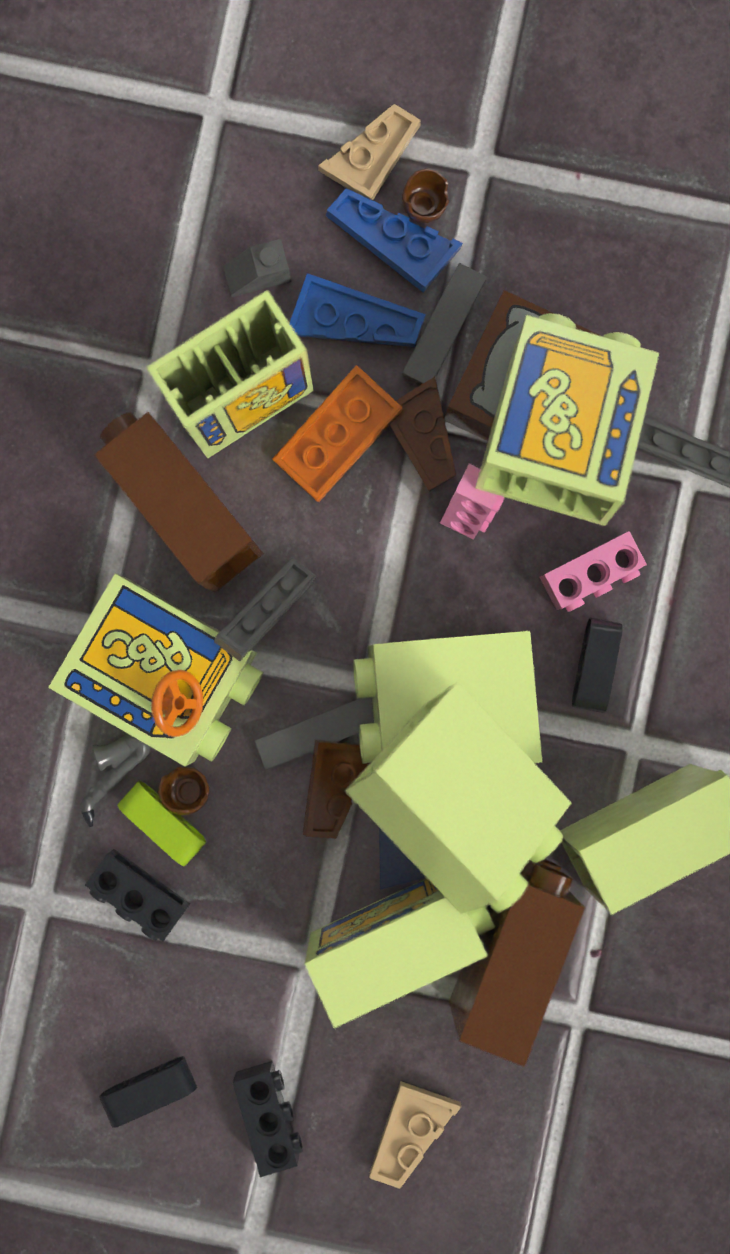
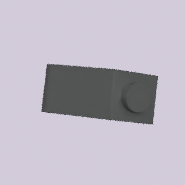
[223,239,291,297]

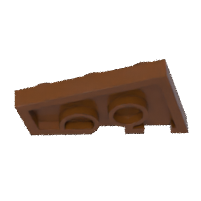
[390,376,457,492]
[302,740,369,839]

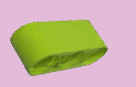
[117,780,207,866]

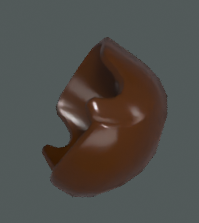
[402,168,449,223]
[158,767,210,815]

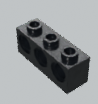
[85,849,190,942]
[233,1061,303,1178]

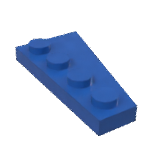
[326,188,463,292]
[289,273,426,347]

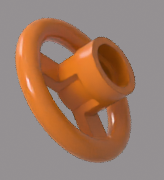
[151,670,203,737]

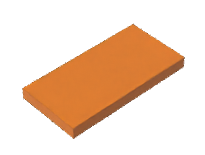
[272,365,403,502]

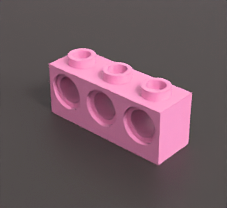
[440,464,505,540]
[540,531,647,612]

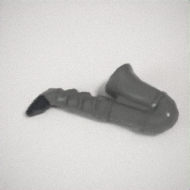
[80,733,151,827]

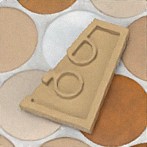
[318,104,421,200]
[369,1081,462,1189]

